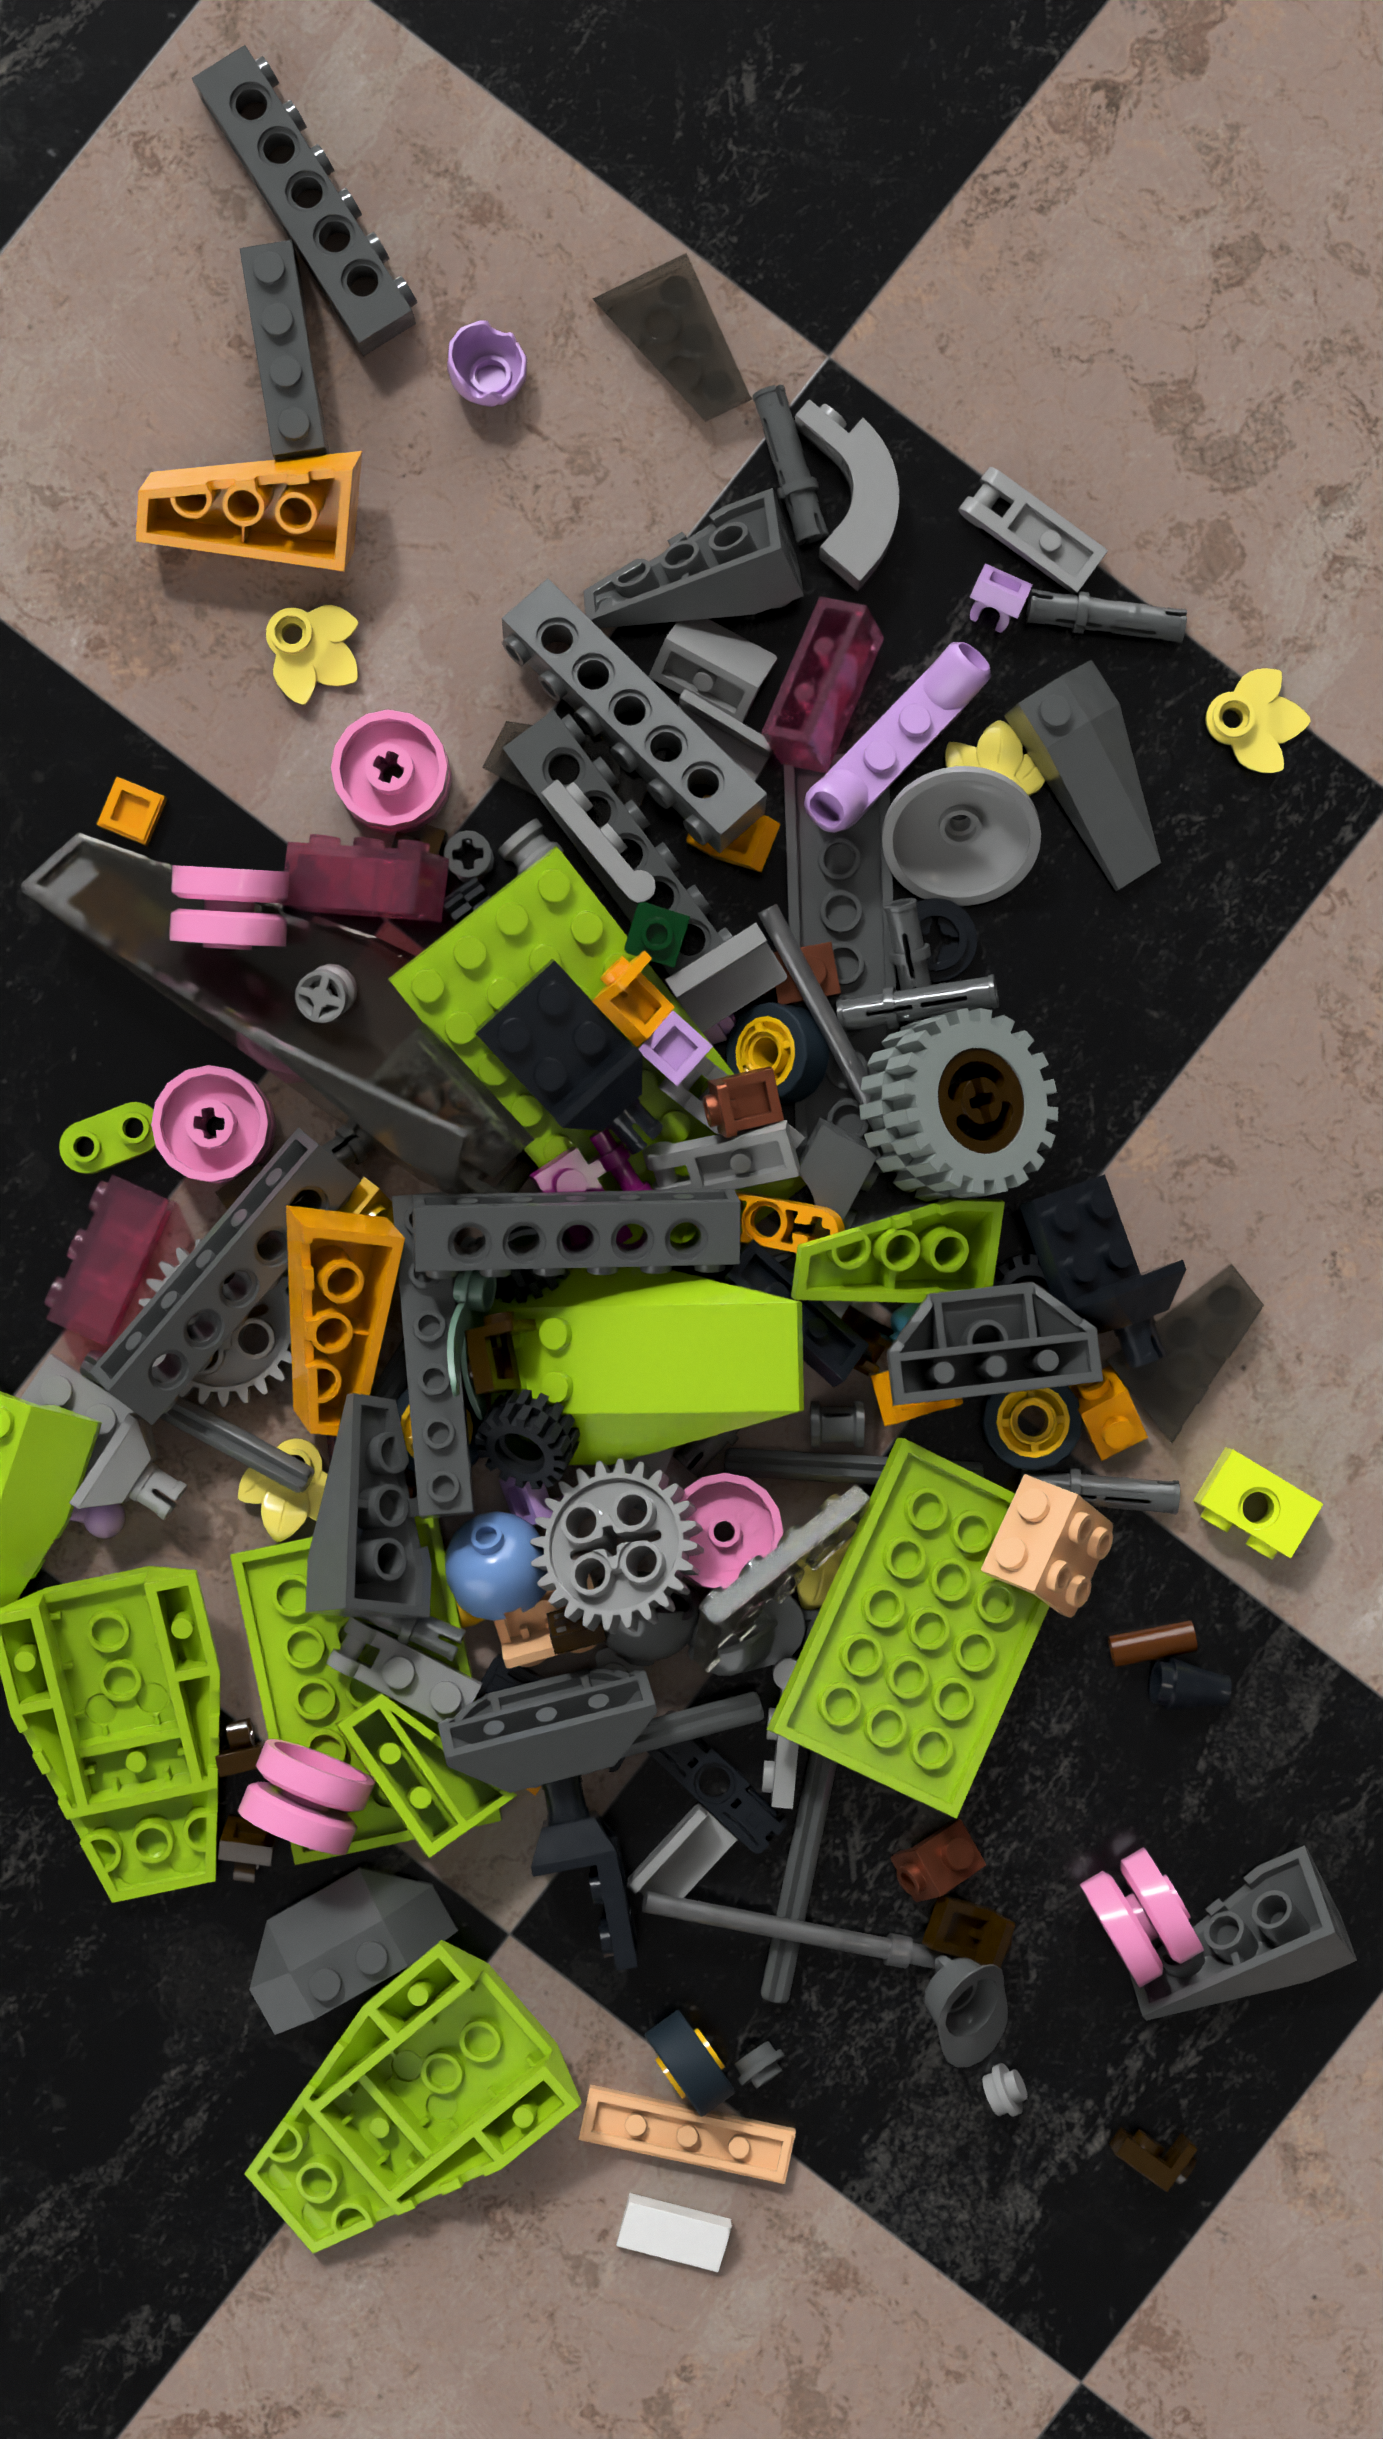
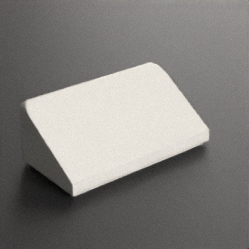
[616,2193,732,2272]

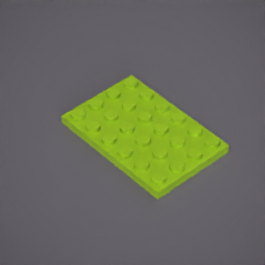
[766,1438,1050,1819]
[230,1516,503,1865]

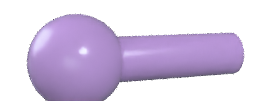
[70,1503,125,1539]

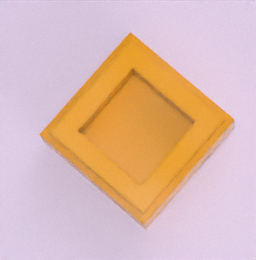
[97,777,167,847]

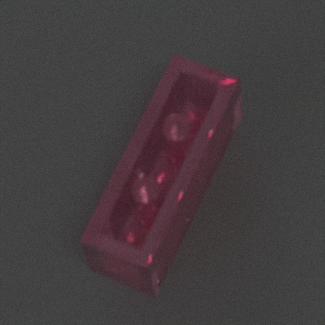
[761,597,884,773]
[280,834,449,922]
[45,1175,177,1345]

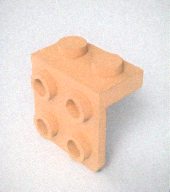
[981,1474,1113,1618]

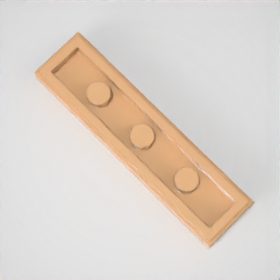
[579,2084,796,2184]

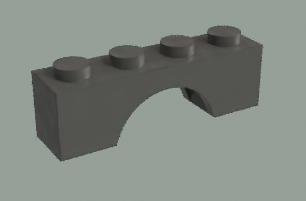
[239,240,330,460]
[772,1118,880,1276]

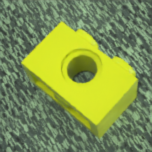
[1193,1447,1323,1560]

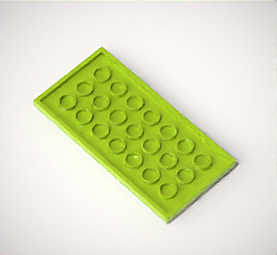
[389,846,806,1244]

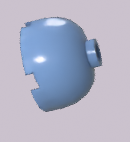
[445,1511,548,1621]

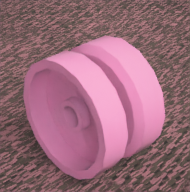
[331,709,452,835]
[169,865,289,950]
[151,1065,276,1184]
[678,1473,783,1591]
[238,1739,375,1855]
[1080,1847,1204,1988]

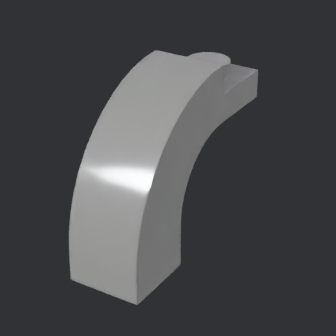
[795,399,899,591]

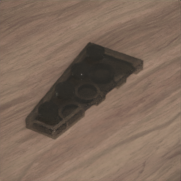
[693,1484,871,1673]

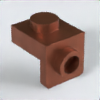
[764,942,841,1004]
[703,1066,784,1138]
[891,1819,986,1902]

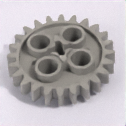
[138,1239,292,1407]
[530,1459,704,1634]

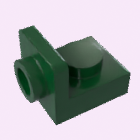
[624,902,690,968]

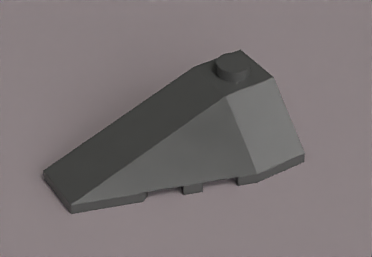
[583,488,804,629]
[1004,660,1161,891]
[305,1393,432,1618]
[1129,1845,1357,2021]

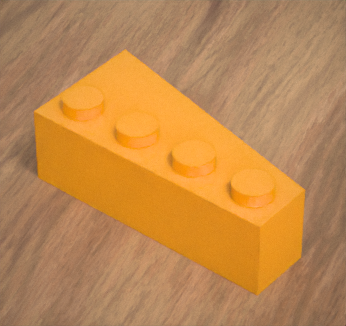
[136,451,362,571]
[286,1205,405,1436]

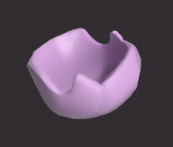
[447,321,527,407]

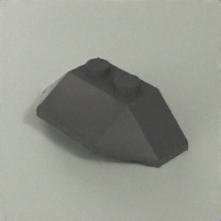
[887,1282,1103,1406]
[438,1668,657,1793]
[249,1867,459,2035]

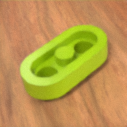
[59,1102,156,1174]

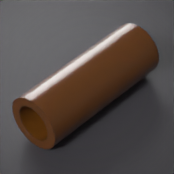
[1108,1620,1198,1667]

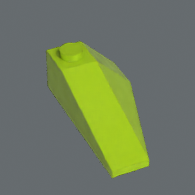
[791,1198,1005,1303]

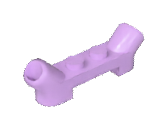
[804,642,991,833]

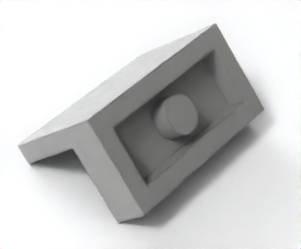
[648,619,777,723]
[667,689,775,782]
[665,923,787,1032]
[627,1801,738,1898]

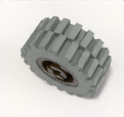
[859,1008,1058,1202]

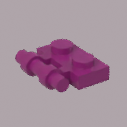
[529,1127,653,1245]

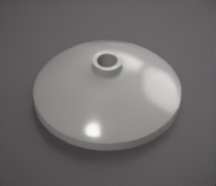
[882,766,1041,906]

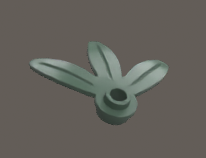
[447,1270,497,1420]

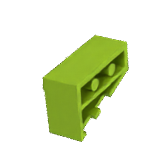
[335,1693,517,1858]

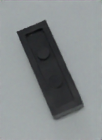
[717,1239,869,1388]

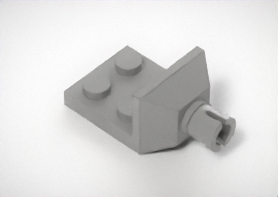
[21,1354,188,1520]

